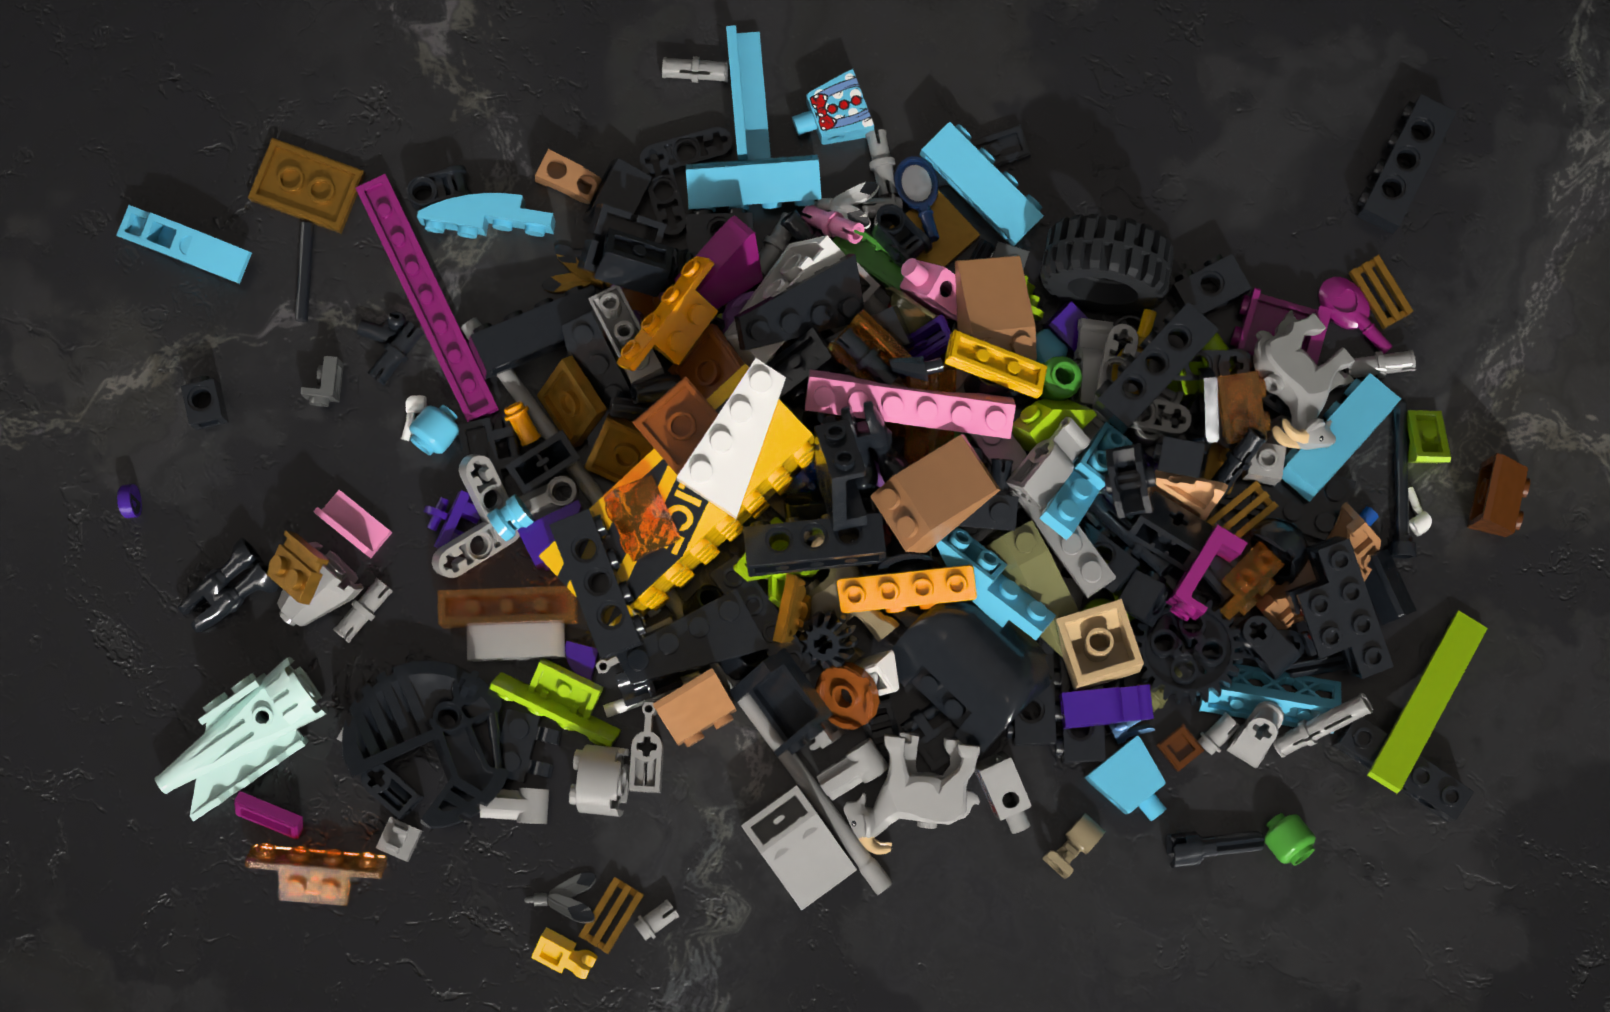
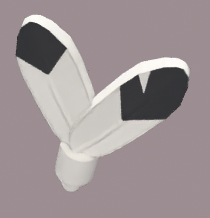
[814,182,879,229]

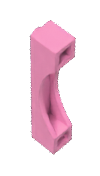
[805,369,1016,439]

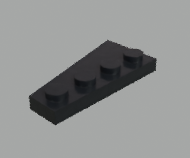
[734,253,866,351]

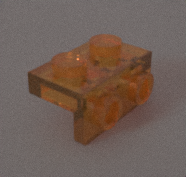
[827,309,912,382]
[1217,371,1271,444]
[604,475,681,562]
[1219,542,1285,620]

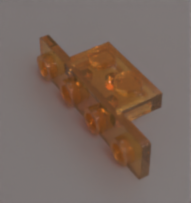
[245,843,387,906]

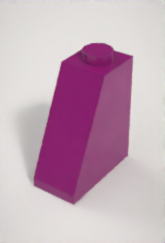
[674,215,763,309]

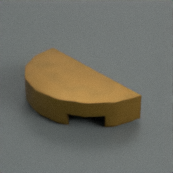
[773,573,812,643]

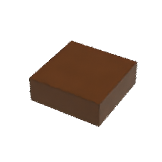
[1156,724,1205,772]

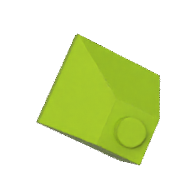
[1012,398,1097,452]

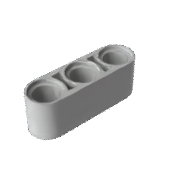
[467,622,565,662]

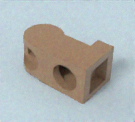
[535,149,602,204]

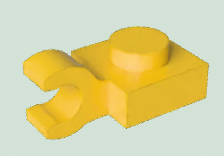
[531,927,598,979]

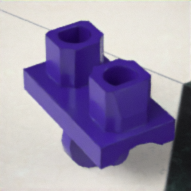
[423,490,480,550]

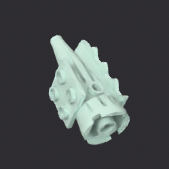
[154,657,328,821]

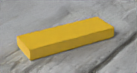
[944,330,1047,399]

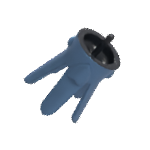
[1105,720,1155,744]

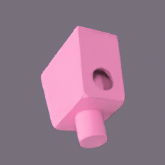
[900,258,957,321]

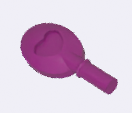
[1318,277,1393,354]

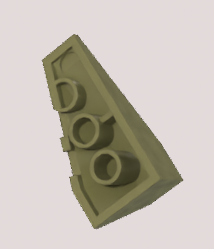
[984,520,1079,658]

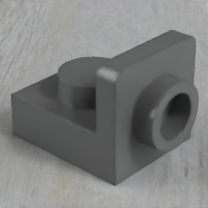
[300,356,344,407]

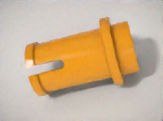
[504,401,541,446]

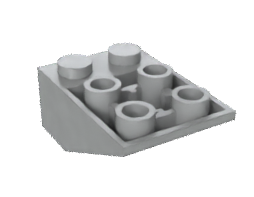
[741,785,857,910]

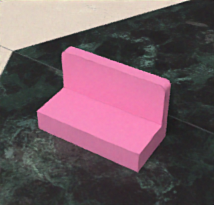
[313,490,392,558]

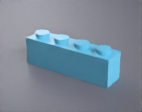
[920,122,1044,246]
[686,155,821,212]
[1282,373,1401,502]

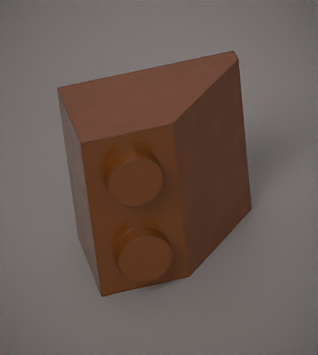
[1467,453,1531,537]

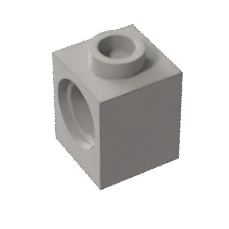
[1242,443,1287,486]

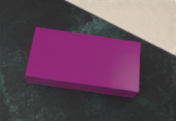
[234,791,303,839]

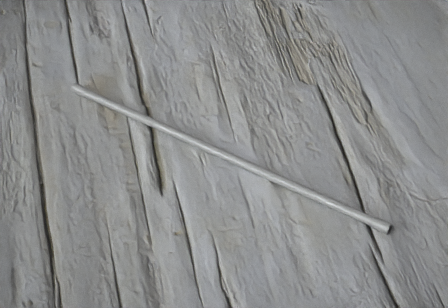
[460,317,894,896]

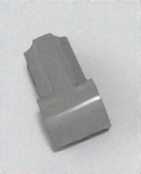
[519,476,580,521]
[817,738,889,801]
[480,788,549,824]

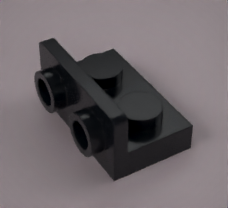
[766,327,845,408]

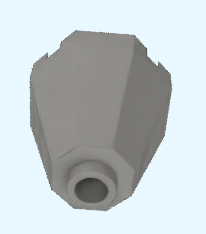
[277,542,364,626]

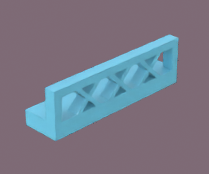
[726,25,771,160]
[1199,659,1342,734]

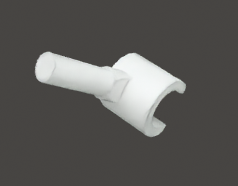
[401,395,427,441]
[1408,487,1432,536]

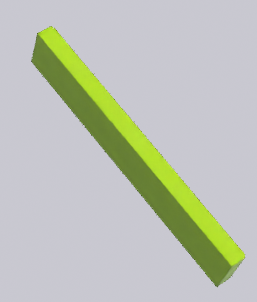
[1367,610,1488,793]

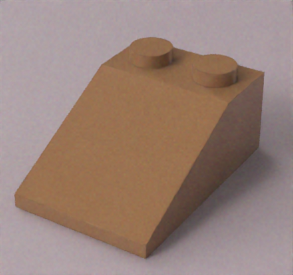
[955,255,1037,360]
[870,434,1001,553]
[652,668,737,747]

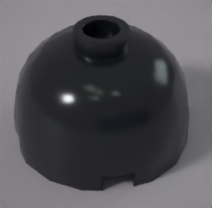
[1241,518,1308,585]

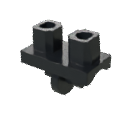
[614,671,683,707]

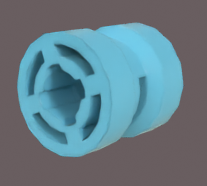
[487,494,535,541]

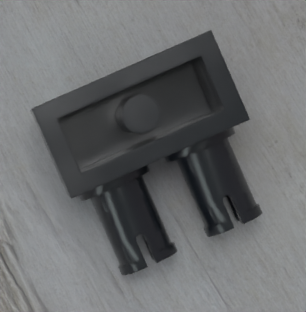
[959,458,1019,531]

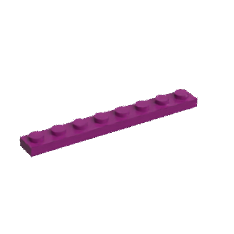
[356,174,499,422]

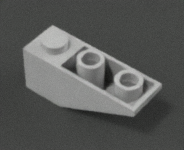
[588,285,664,385]

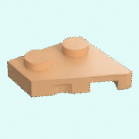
[1151,470,1229,521]

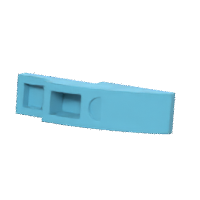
[417,193,556,239]
[116,205,252,284]
[1039,421,1133,540]
[936,526,1056,640]

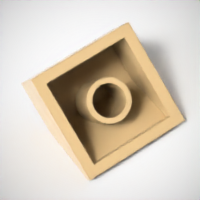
[1056,599,1144,691]

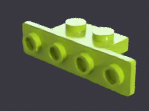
[489,658,621,747]

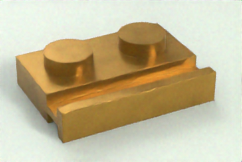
[266,530,329,605]

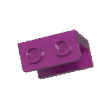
[1230,287,1333,365]
[1166,525,1247,621]

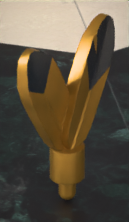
[542,244,613,294]

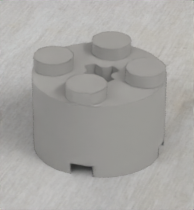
[569,744,630,817]

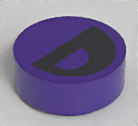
[117,484,142,519]

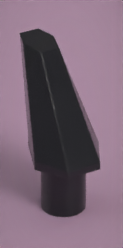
[888,356,944,381]

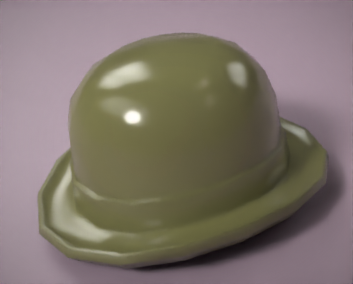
[885,287,939,334]

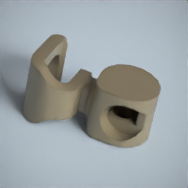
[1042,813,1106,879]

